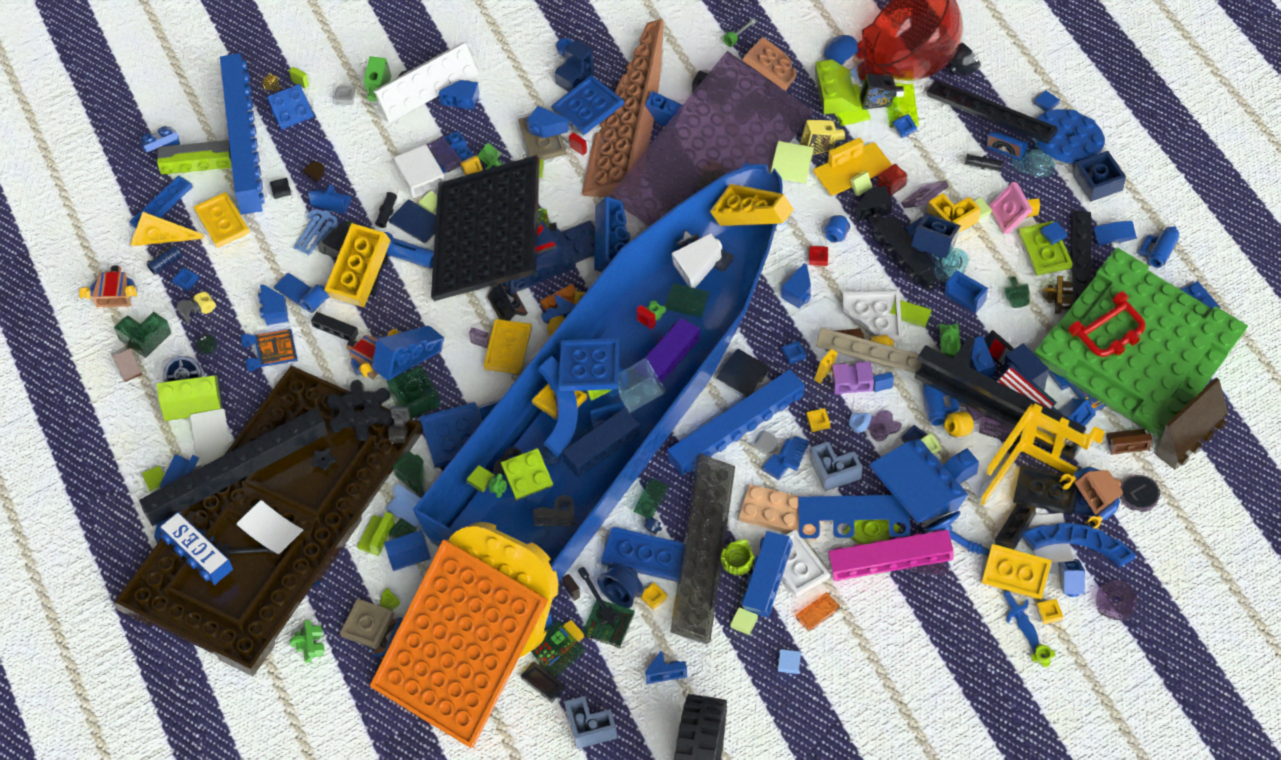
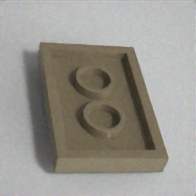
[518,111,567,160]

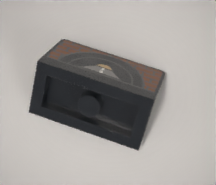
[487,284,528,321]

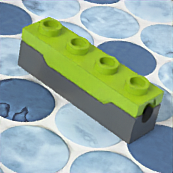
[157,140,232,175]

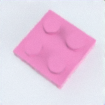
[989,182,1033,234]

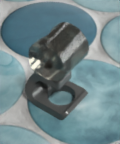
[389,407,410,443]

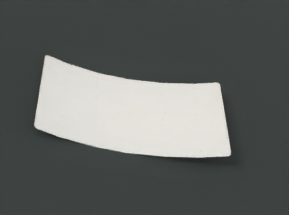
[190,409,230,466]
[237,500,303,554]
[1029,513,1074,563]

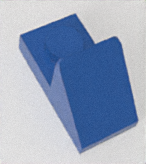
[541,294,576,324]
[645,651,687,684]

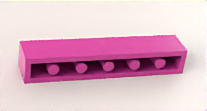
[829,530,954,581]

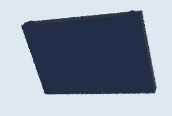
[388,199,436,244]

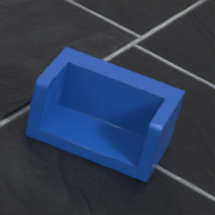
[944,270,988,313]

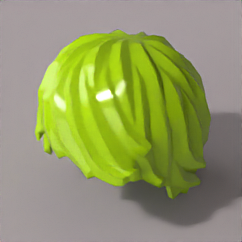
[720,539,755,576]

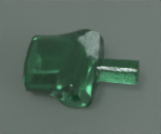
[1004,276,1030,308]

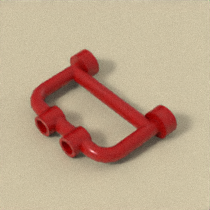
[1068,291,1146,357]

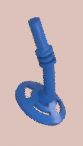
[924,511,991,557]

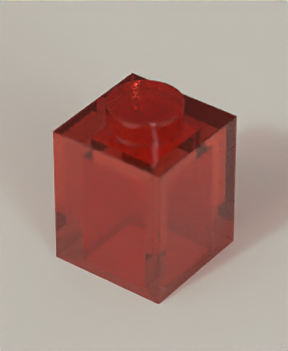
[878,164,908,197]

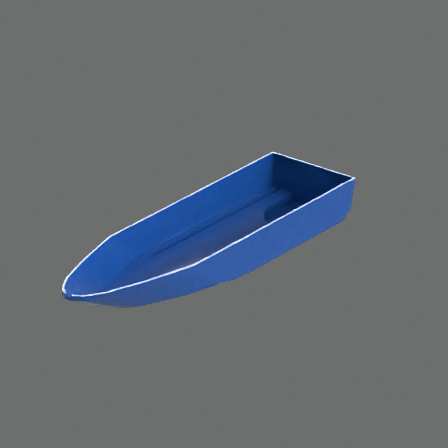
[413,164,783,583]

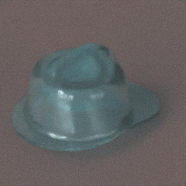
[1012,148,1055,178]
[934,248,969,283]

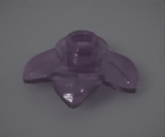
[867,410,902,442]

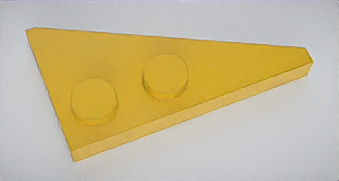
[130,212,204,246]

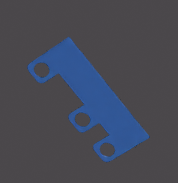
[798,495,910,539]

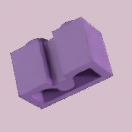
[832,361,874,394]

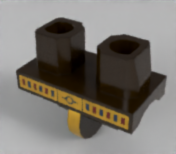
[1042,275,1073,314]

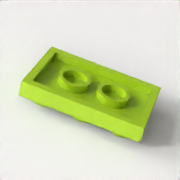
[1018,221,1073,276]

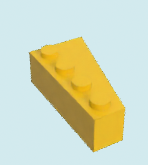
[710,184,794,226]

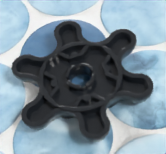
[326,380,393,441]

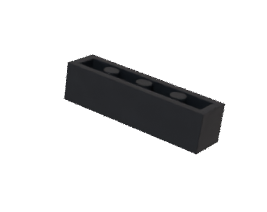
[311,311,359,341]

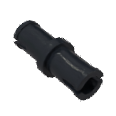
[965,154,1003,172]
[375,192,397,228]

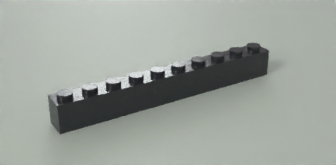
[139,408,327,526]

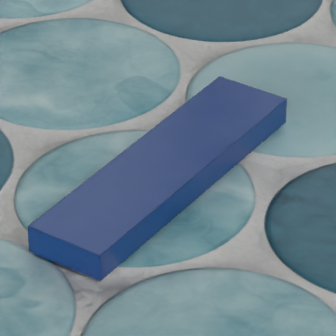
[129,175,193,229]

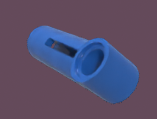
[384,232,434,269]

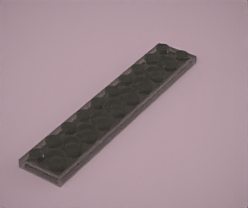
[670,454,735,644]

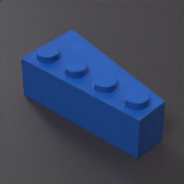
[594,196,631,272]

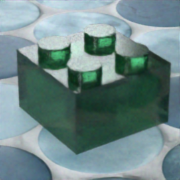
[386,365,440,419]

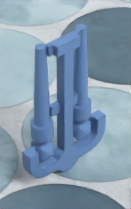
[293,209,338,256]

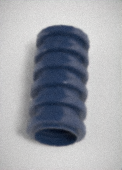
[147,244,182,275]

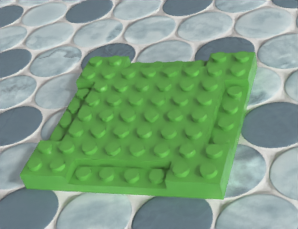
[1034,247,1248,439]

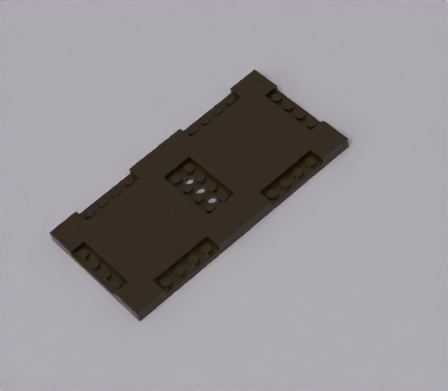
[114,365,423,677]

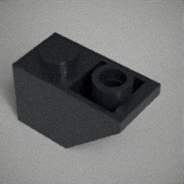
[855,185,893,221]

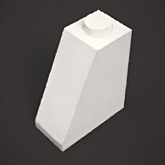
[672,234,722,290]

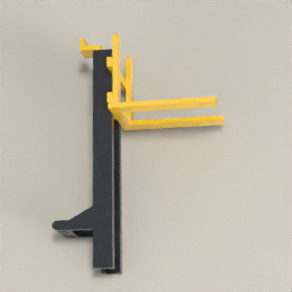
[914,338,1105,506]

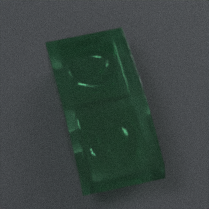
[633,478,670,519]

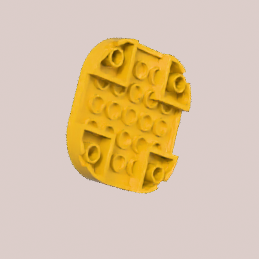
[448,522,558,658]

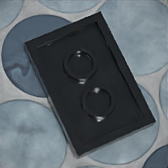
[1013,465,1078,515]

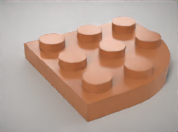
[743,37,796,91]

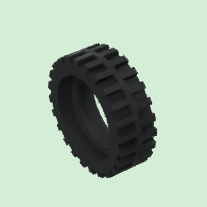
[674,694,727,760]

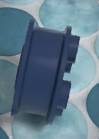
[597,562,644,608]

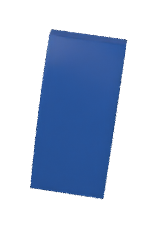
[1094,221,1137,246]

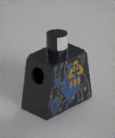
[860,74,904,109]

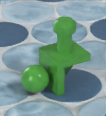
[477,143,503,169]

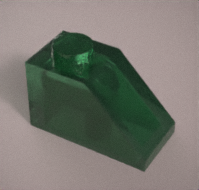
[393,451,425,498]

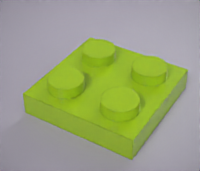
[501,448,553,500]

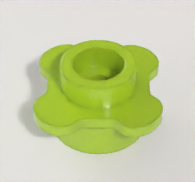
[1031,644,1055,667]

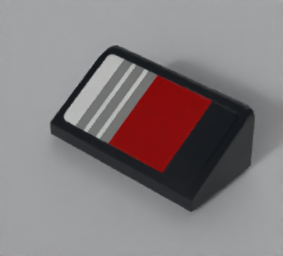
[985,330,1015,367]

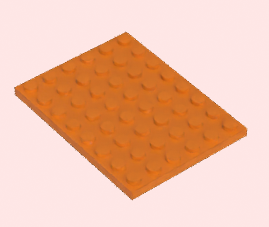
[370,539,549,748]

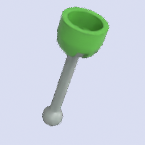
[723,18,756,47]

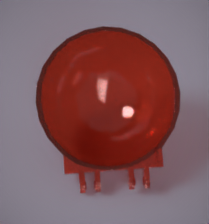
[856,0,963,81]

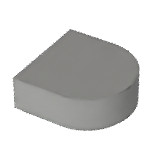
[755,431,778,454]

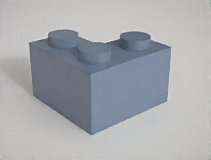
[810,442,862,491]
[564,696,617,749]

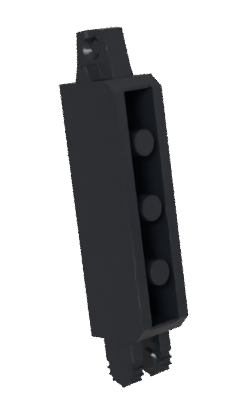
[868,212,936,291]

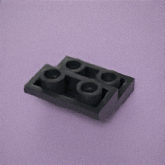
[716,349,771,397]

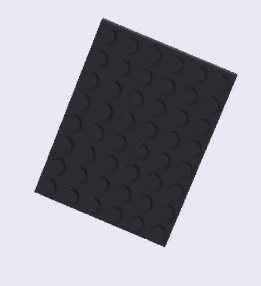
[431,155,540,301]

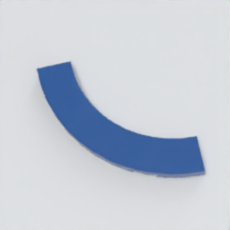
[538,356,578,458]
[1022,523,1136,568]

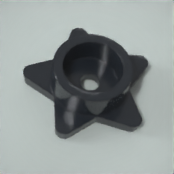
[676,231,699,248]
[311,448,337,471]

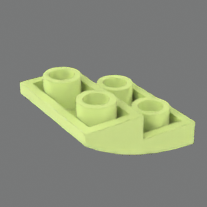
[771,141,814,184]

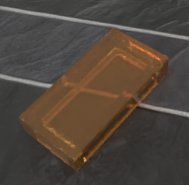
[796,592,840,632]

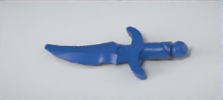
[1003,590,1039,653]

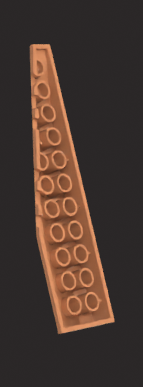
[582,19,663,199]

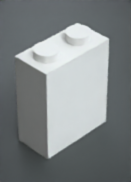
[393,144,445,198]

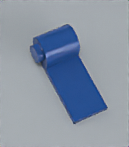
[273,273,328,313]

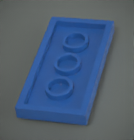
[601,527,690,583]

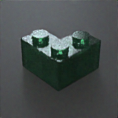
[114,312,172,358]

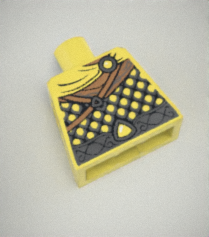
[800,120,845,155]

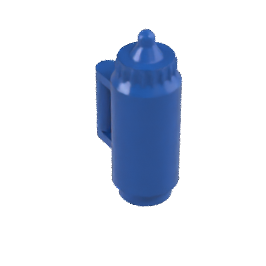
[1138,226,1180,268]
[922,383,960,426]

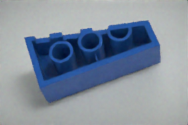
[372,325,444,381]

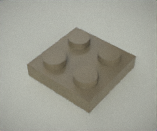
[340,599,395,650]

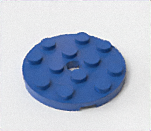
[1036,109,1105,164]

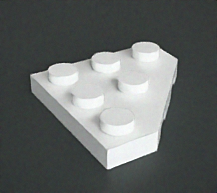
[842,291,903,342]

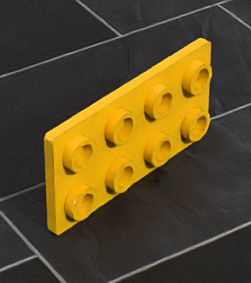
[813,137,893,196]

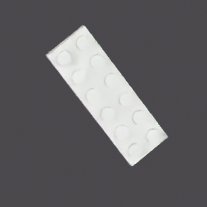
[373,42,478,122]

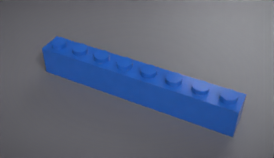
[667,369,805,476]

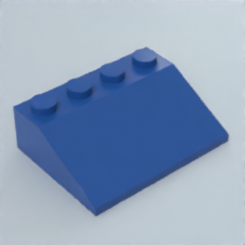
[869,438,968,523]

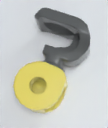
[177,292,216,325]

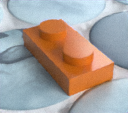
[540,284,578,311]

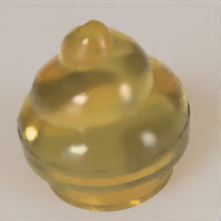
[261,73,280,91]

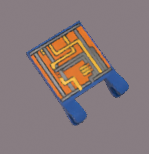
[241,329,298,372]

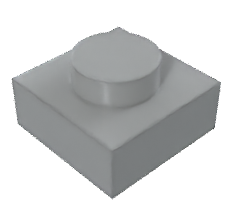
[335,86,356,105]

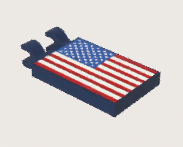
[996,364,1063,415]

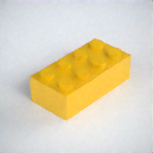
[324,223,391,308]

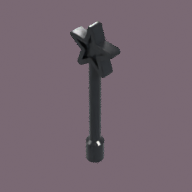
[216,541,275,559]
[578,567,621,628]

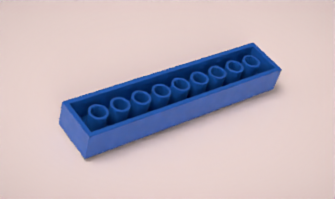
[220,53,265,215]

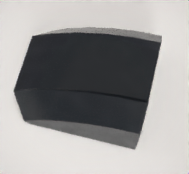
[317,220,358,260]

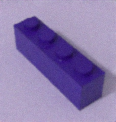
[634,318,700,392]

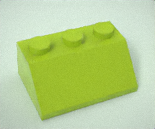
[815,60,859,114]
[156,375,222,421]

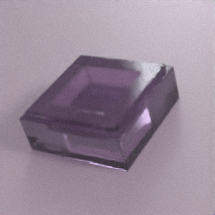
[469,328,490,349]

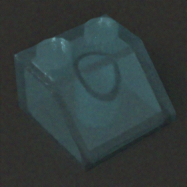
[617,358,666,413]

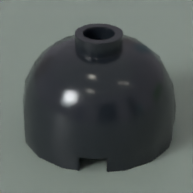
[946,41,981,76]

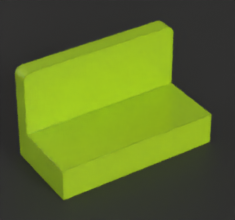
[357,512,395,556]

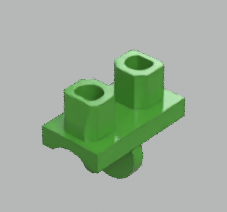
[939,324,961,358]
[289,620,325,663]

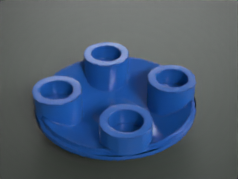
[824,35,859,65]

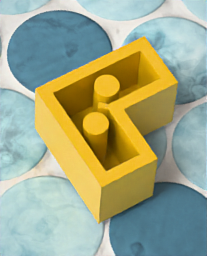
[927,193,981,233]

